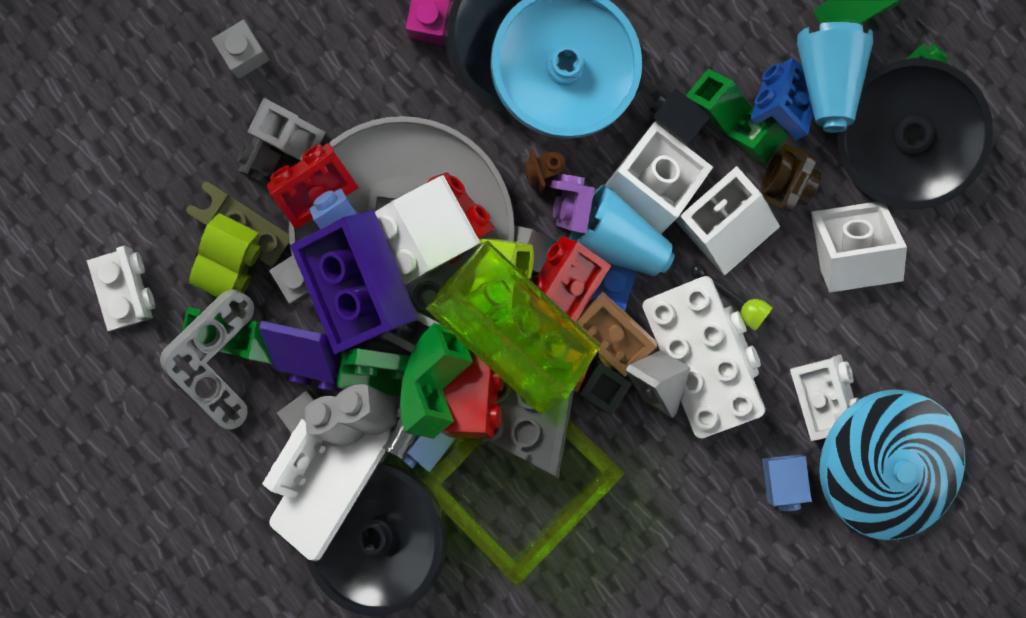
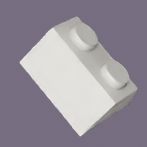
[604,122,713,234]
[375,175,481,285]
[811,201,907,292]

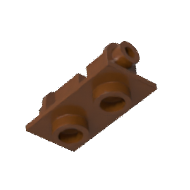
[524,149,565,196]

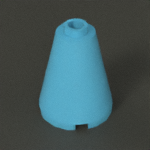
[797,22,874,133]
[569,185,675,276]

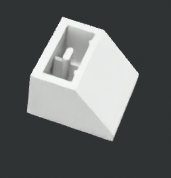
[675,166,780,276]

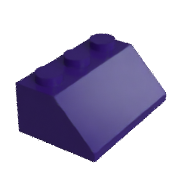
[290,210,419,354]

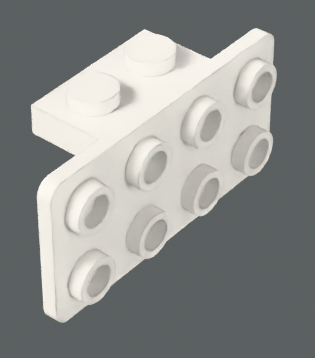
[643,276,765,438]
[262,419,393,561]

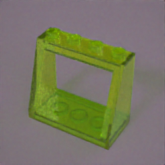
[420,420,625,586]

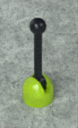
[690,264,773,331]

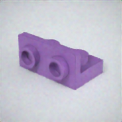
[544,174,595,233]

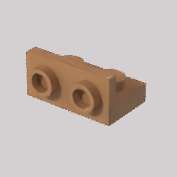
[572,292,657,376]

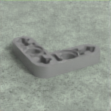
[160,289,254,430]

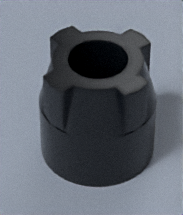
[413,281,445,313]

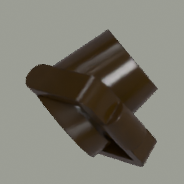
[760,144,821,211]

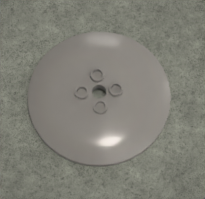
[289,116,514,340]

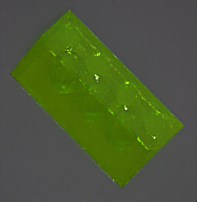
[426,240,601,414]

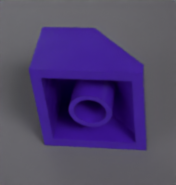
[260,321,367,392]

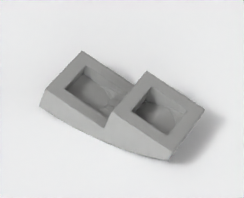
[247,98,326,161]

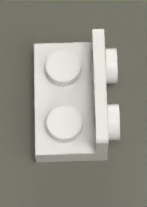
[87,246,155,331]
[790,354,860,441]

